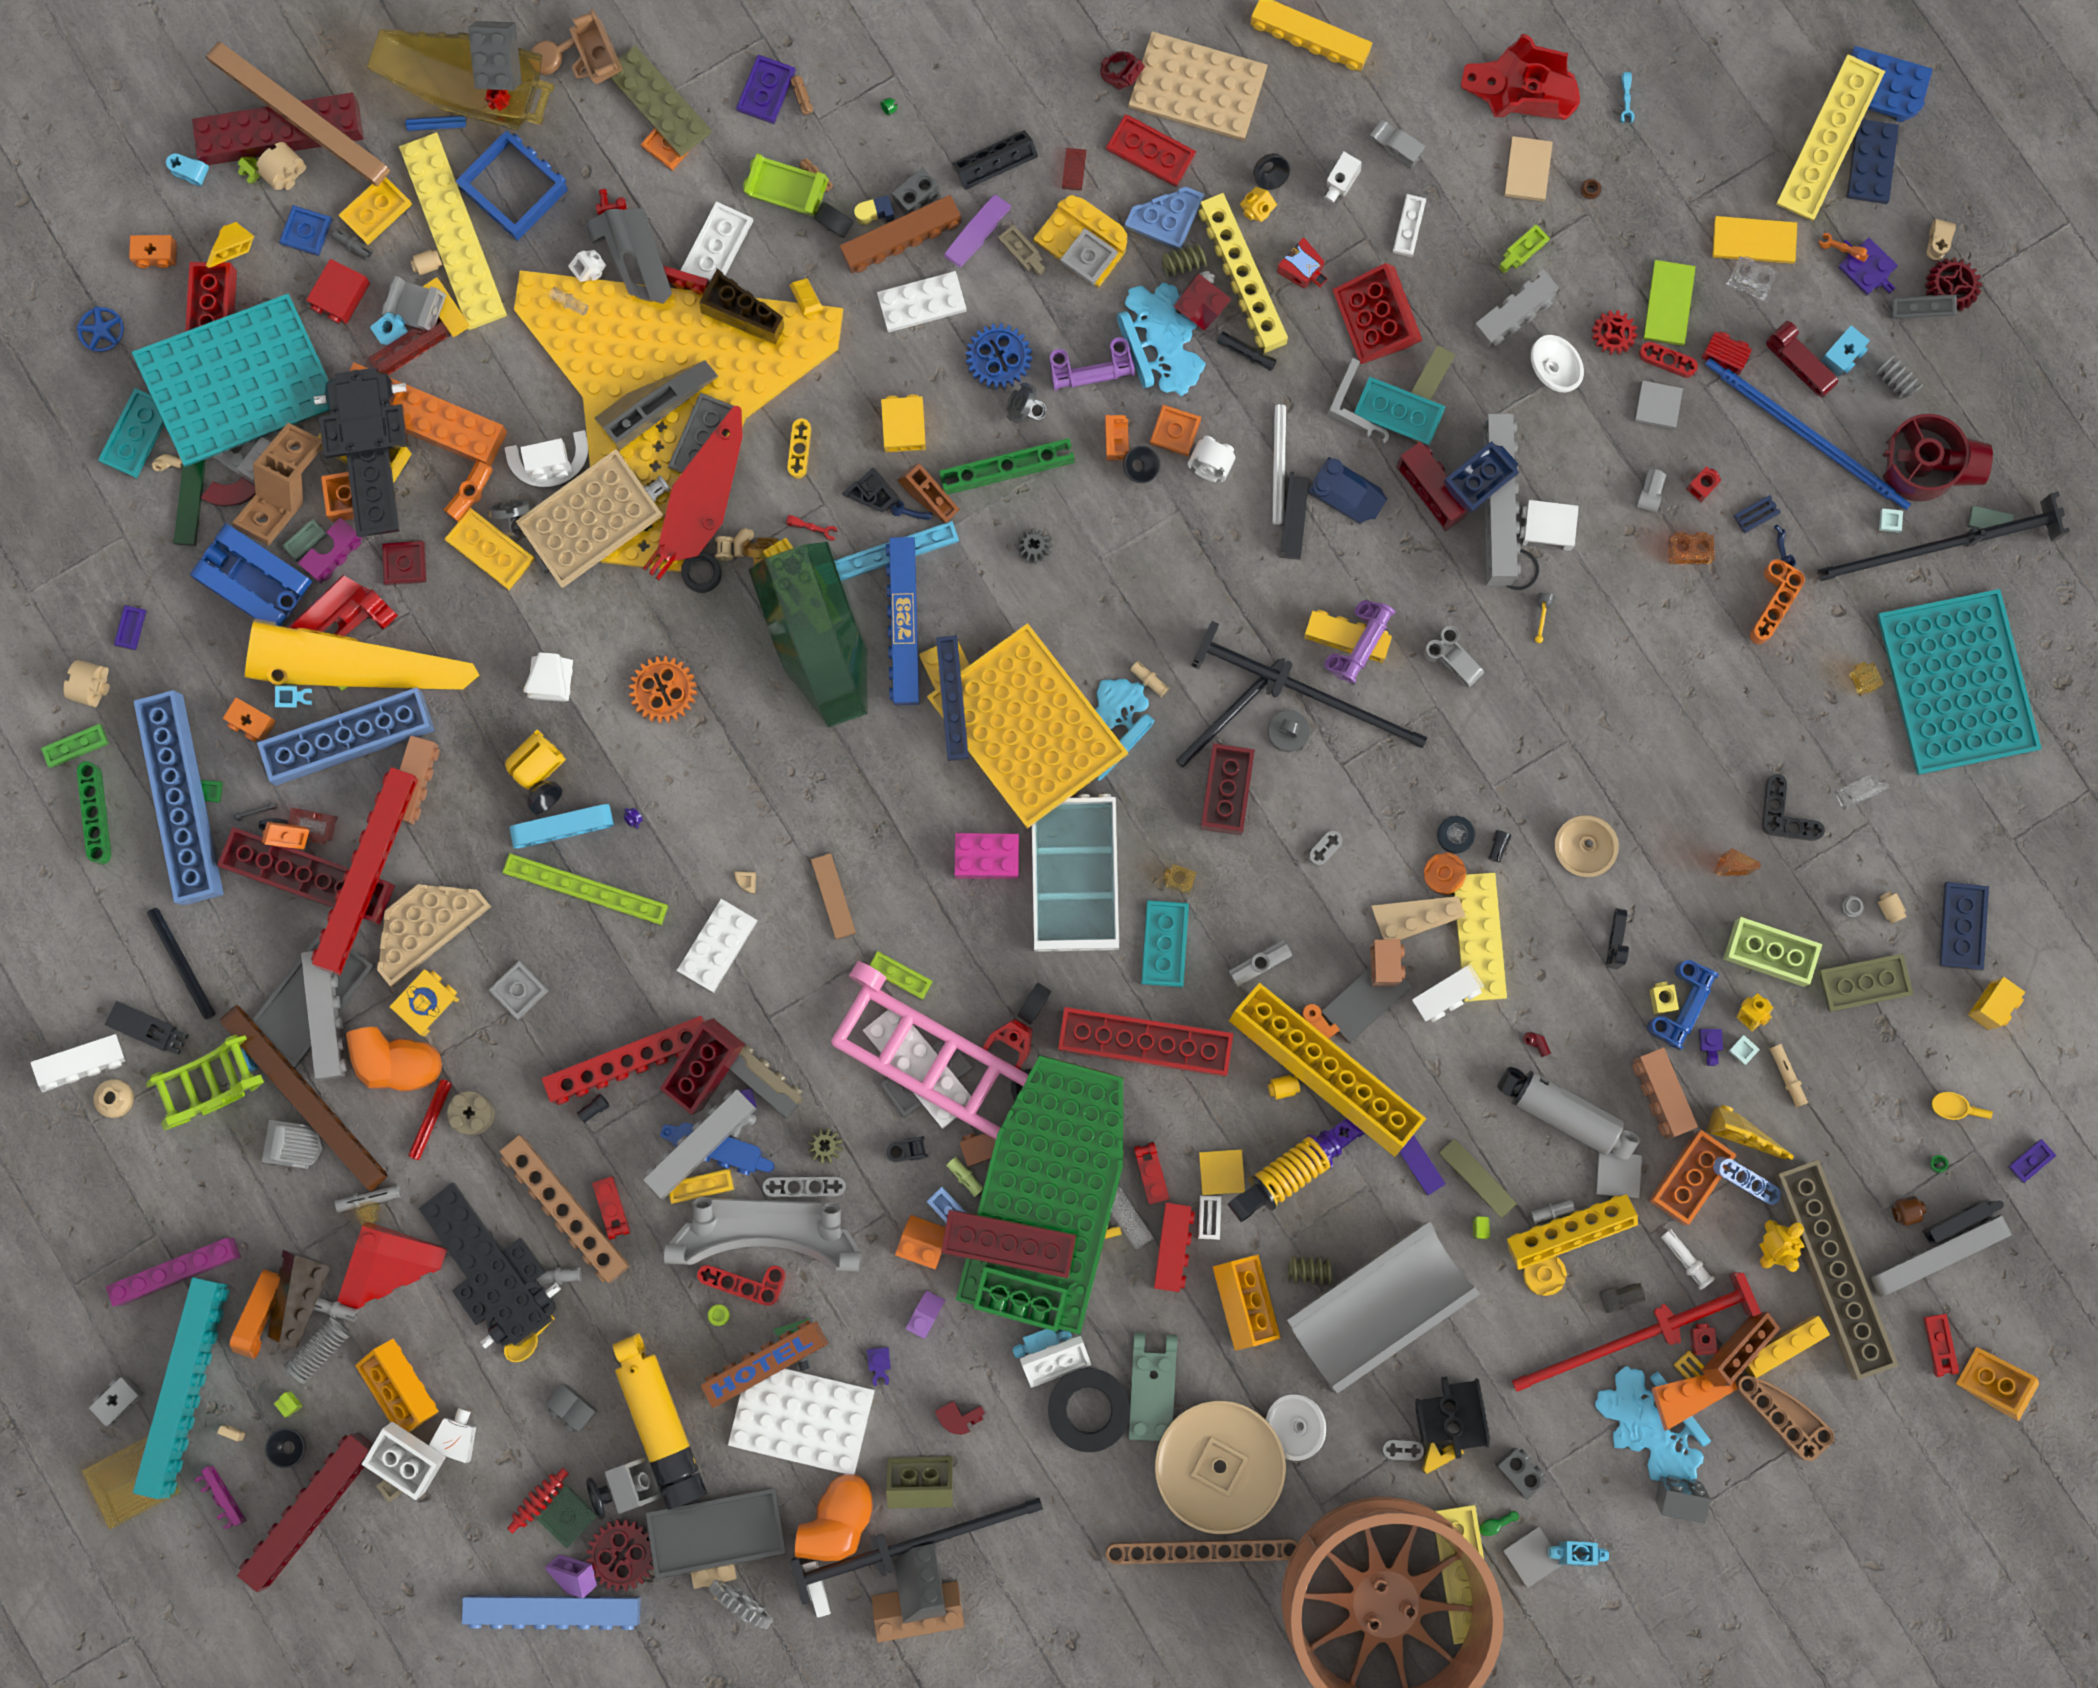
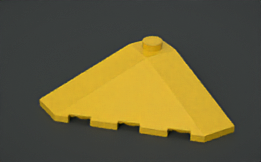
[1706,1105,1794,1161]

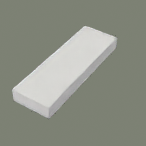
[1392,194,1426,258]

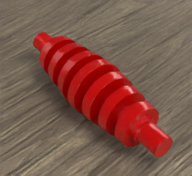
[507,1468,569,1534]

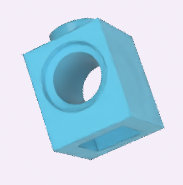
[370,312,408,346]

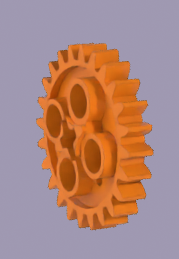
[629,656,697,724]

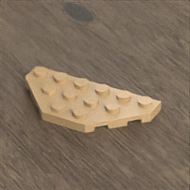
[377,884,491,987]

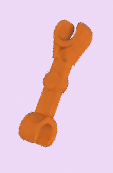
[1819,233,1868,262]

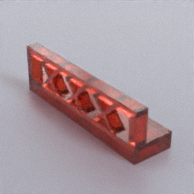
[368,317,451,375]

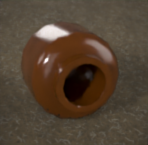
[1892,1196,1926,1226]

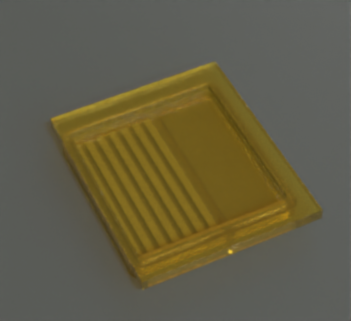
[82,1436,181,1530]

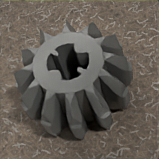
[1017,528,1052,564]

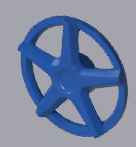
[77,307,124,352]

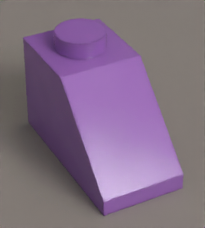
[906,1290,945,1339]
[545,1554,597,1599]

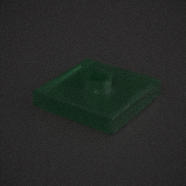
[536,1486,597,1548]

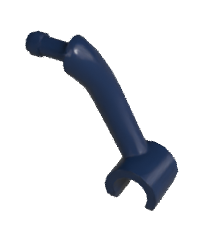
[891,500,933,520]
[1774,525,1796,567]

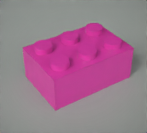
[955,833,1019,879]

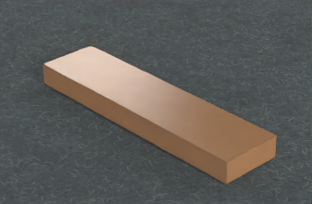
[811,853,856,940]

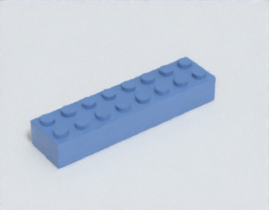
[257,687,435,786]

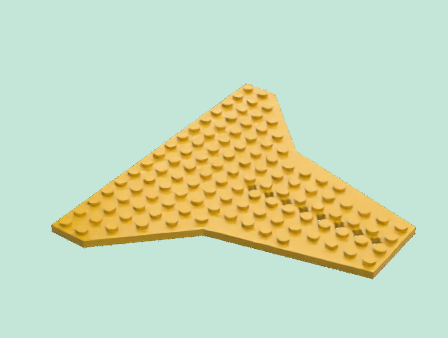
[514,270,844,572]

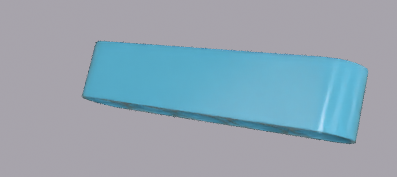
[509,804,614,848]

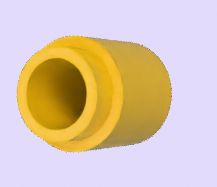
[1267,1075,1300,1100]

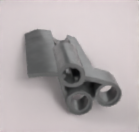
[586,208,672,304]

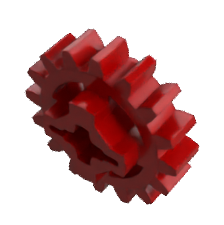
[1591,310,1637,355]

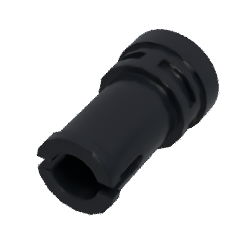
[1488,830,1512,863]
[577,1093,610,1123]

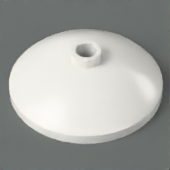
[1531,335,1584,393]
[1266,1394,1326,1461]

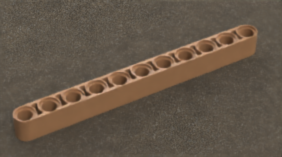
[205,41,390,187]

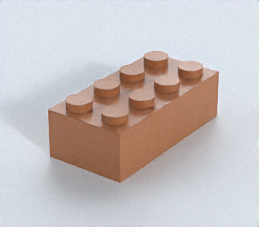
[1632,1047,1698,1139]

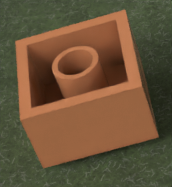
[1370,939,1405,987]

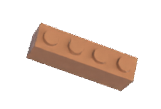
[400,735,440,825]

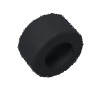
[813,202,853,238]

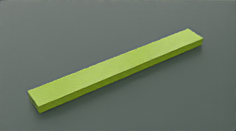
[502,853,668,925]

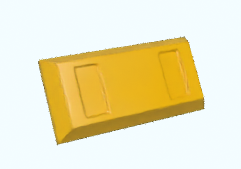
[789,278,823,315]

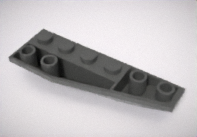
[595,360,718,451]

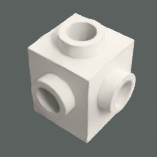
[568,250,606,282]

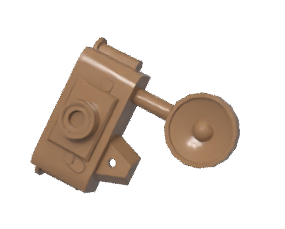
[529,9,623,85]

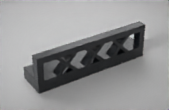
[952,130,1038,190]

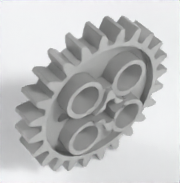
[709,1579,773,1629]

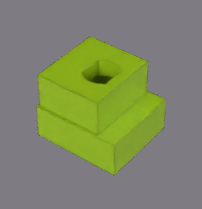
[274,1391,303,1418]

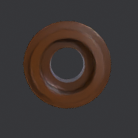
[1581,179,1601,199]

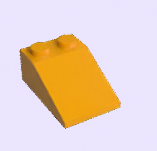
[1956,1347,2039,1421]

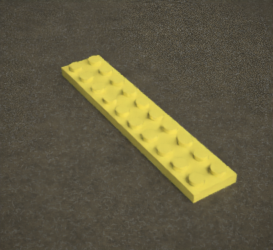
[399,132,507,330]

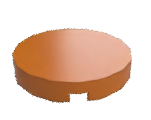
[1424,853,1466,894]

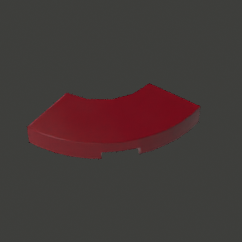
[201,477,256,507]

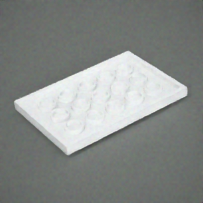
[728,1368,875,1474]

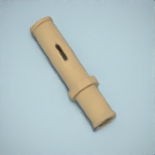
[1769,1044,1809,1108]

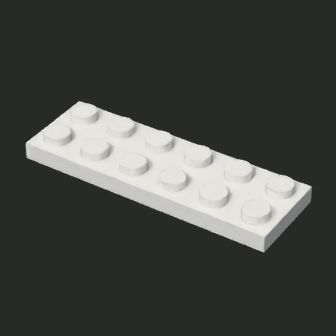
[863,1009,971,1129]

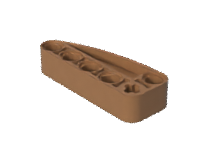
[1735,1375,1834,1461]

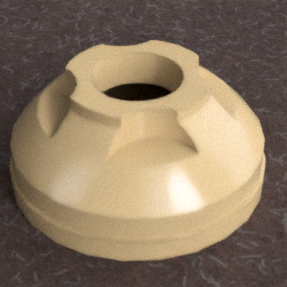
[94,1079,134,1118]

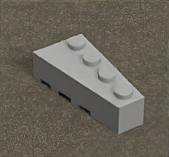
[1473,269,1559,348]

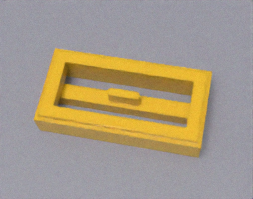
[1673,1350,1705,1379]

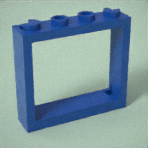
[455,130,568,241]

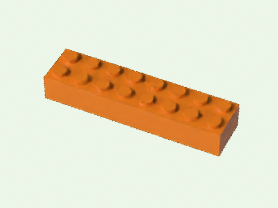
[350,363,507,467]

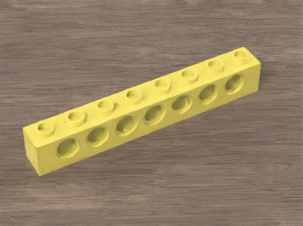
[1198,193,1288,353]

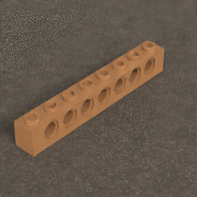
[499,1135,630,1283]

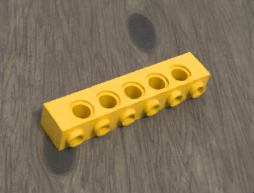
[1507,1194,1638,1270]

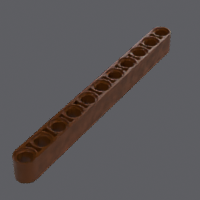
[219,1005,388,1191]

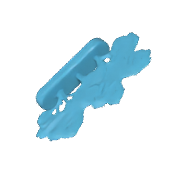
[1117,282,1206,396]
[1095,679,1155,781]
[1595,1366,1711,1481]

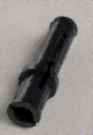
[1217,331,1277,371]

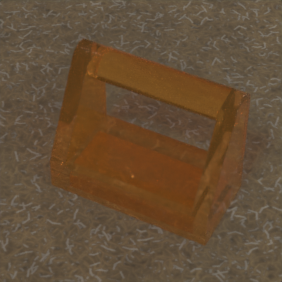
[1713,848,1761,876]

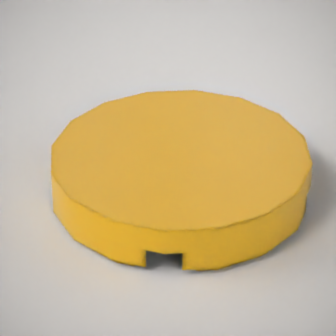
[1523,1256,1567,1296]

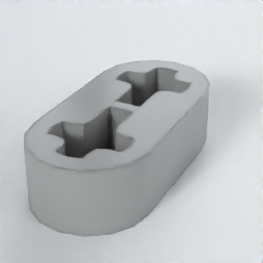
[1309,831,1343,866]
[1382,1439,1424,1461]

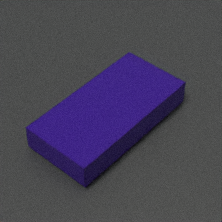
[114,605,146,650]

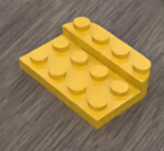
[1033,195,1127,288]

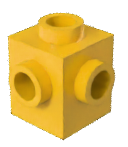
[1240,187,1277,222]
[1736,993,1774,1032]

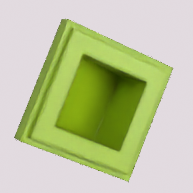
[1473,1217,1490,1239]

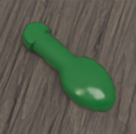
[1479,1511,1519,1536]

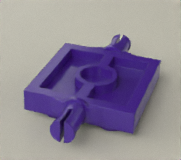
[1838,237,1898,295]

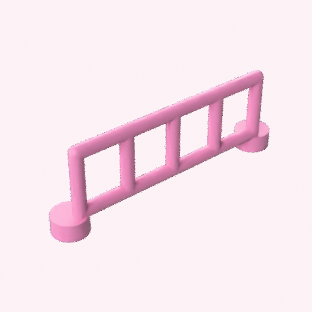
[831,961,1029,1139]

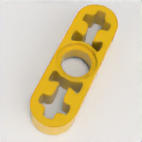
[787,418,811,479]

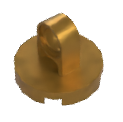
[742,537,779,576]

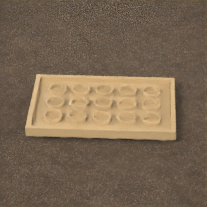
[1128,32,1268,141]
[516,449,664,588]

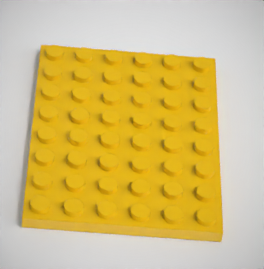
[927,623,1128,829]

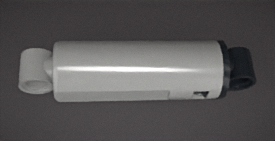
[1497,1067,1640,1160]

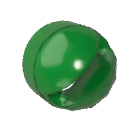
[880,98,898,116]
[1930,1155,1949,1173]

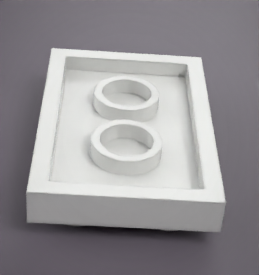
[1020,1336,1091,1388]

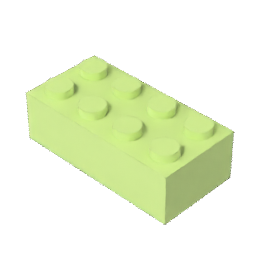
[1723,917,1822,987]

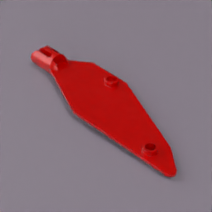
[642,406,743,581]

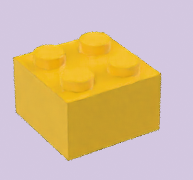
[1968,977,2025,1030]

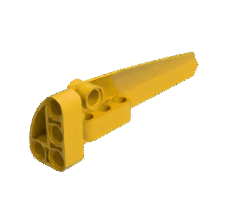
[244,618,479,690]

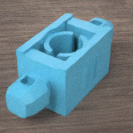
[1012,1329,1072,1358]
[1548,1541,1609,1567]

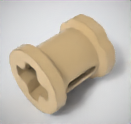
[715,536,734,561]

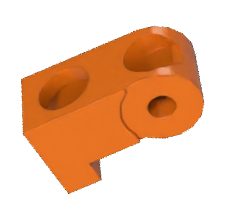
[1302,1004,1340,1039]

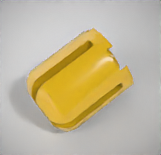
[505,730,566,790]

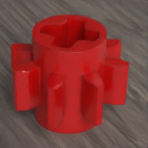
[484,89,511,111]

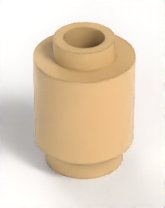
[410,250,442,275]
[1877,891,1907,924]

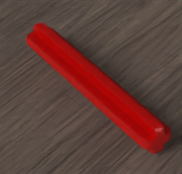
[408,1079,452,1160]

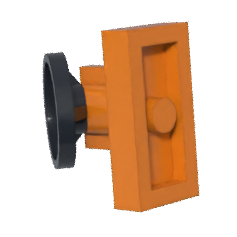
[259,818,309,849]

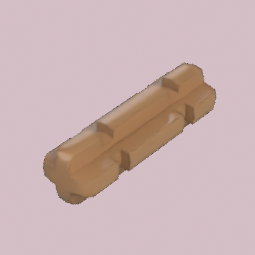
[791,76,813,115]
[799,158,833,192]

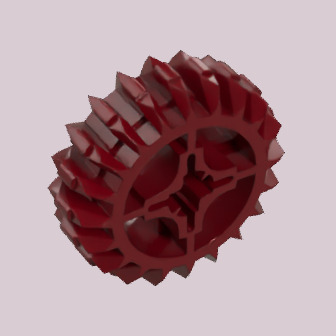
[1924,257,1982,312]

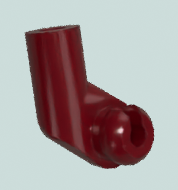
[1523,1032,1551,1058]

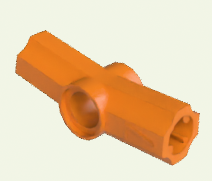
[444,461,493,522]

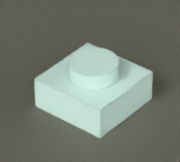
[1879,509,1903,533]
[1728,1035,1760,1065]

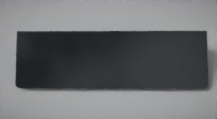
[1280,472,1309,560]

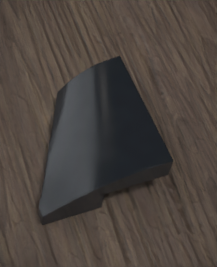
[842,468,901,513]

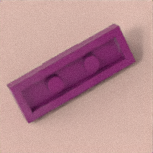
[195,1465,247,1529]

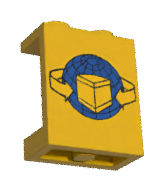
[390,969,460,1037]

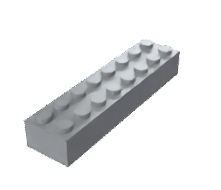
[1483,414,1521,586]

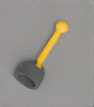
[1535,593,1555,643]

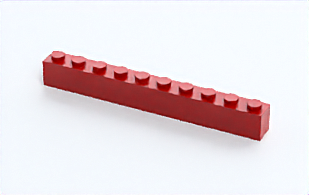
[311,767,418,976]

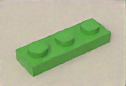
[41,724,109,768]

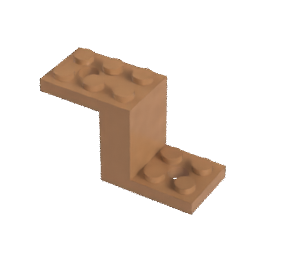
[232,423,323,546]

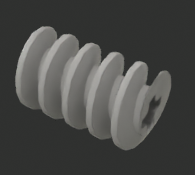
[1877,355,1923,400]

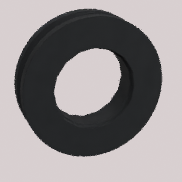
[1048,1368,1130,1452]

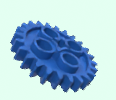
[966,323,1032,390]

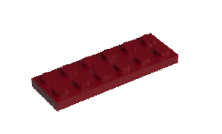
[941,1209,1077,1278]

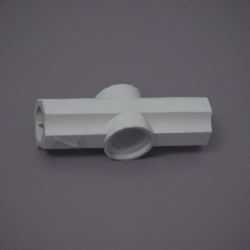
[1228,940,1293,987]

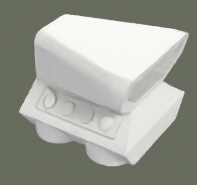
[524,652,573,702]

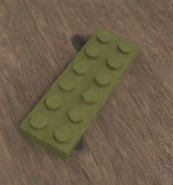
[610,45,712,157]

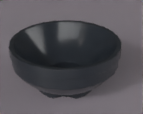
[1253,153,1290,190]
[1123,446,1160,483]
[527,781,562,814]
[265,1428,306,1468]

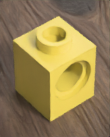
[1649,982,1679,1015]

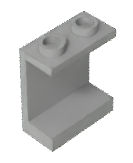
[382,276,446,333]

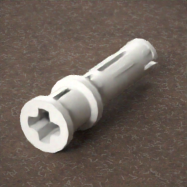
[1660,1229,1715,1290]

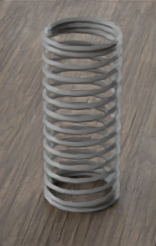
[284,1318,349,1384]

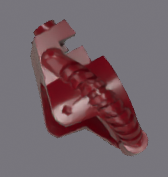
[1100,51,1145,90]

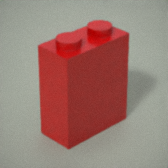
[306,258,370,325]

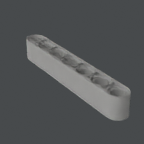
[1870,1215,2012,1297]

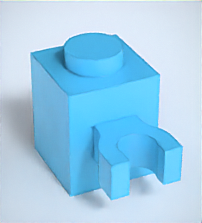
[275,684,312,708]

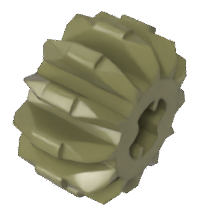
[807,1128,844,1164]

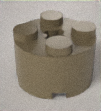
[447,1091,495,1136]

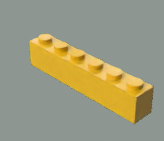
[1250,0,1373,72]

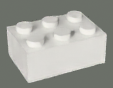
[1412,965,1484,1022]
[362,1422,446,1500]

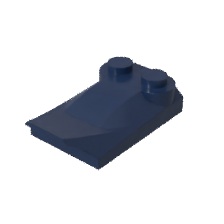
[1443,441,1519,513]
[1308,457,1387,524]

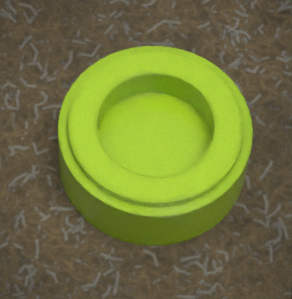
[708,1304,730,1326]

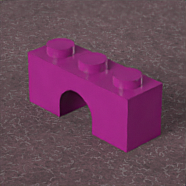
[298,518,363,584]

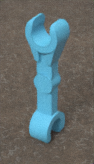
[1620,72,1635,123]

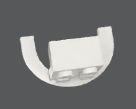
[505,430,588,487]

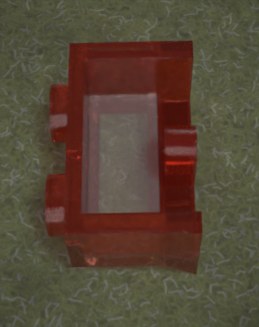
[288,808,338,844]

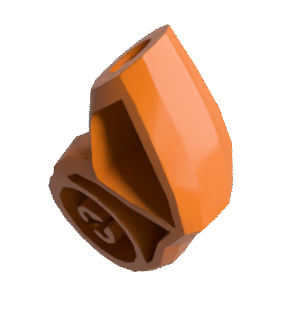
[346,1027,442,1092]
[795,1474,873,1561]

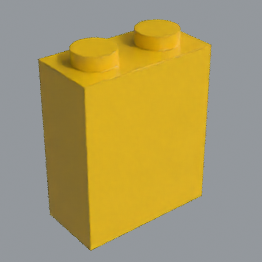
[881,394,926,453]

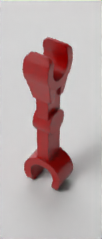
[786,515,838,541]

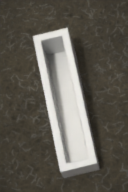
[802,1560,831,1618]

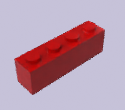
[1154,1203,1195,1292]

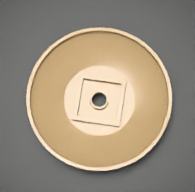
[1155,1401,1286,1534]

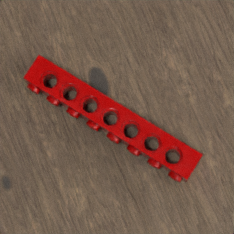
[541,1016,705,1105]

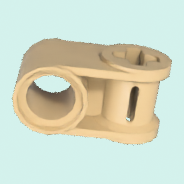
[1926,218,1956,261]

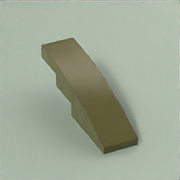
[1411,345,1456,400]
[1439,1139,1517,1219]

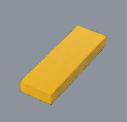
[422,277,470,338]
[669,1169,734,1204]

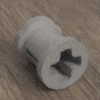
[643,475,670,502]

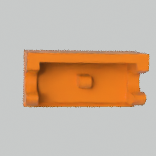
[1105,415,1129,461]

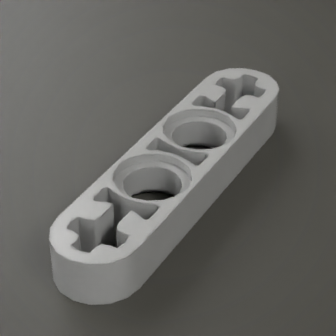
[762,1177,847,1197]

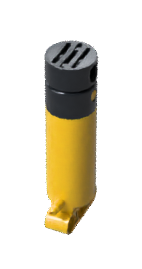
[613,1333,708,1510]

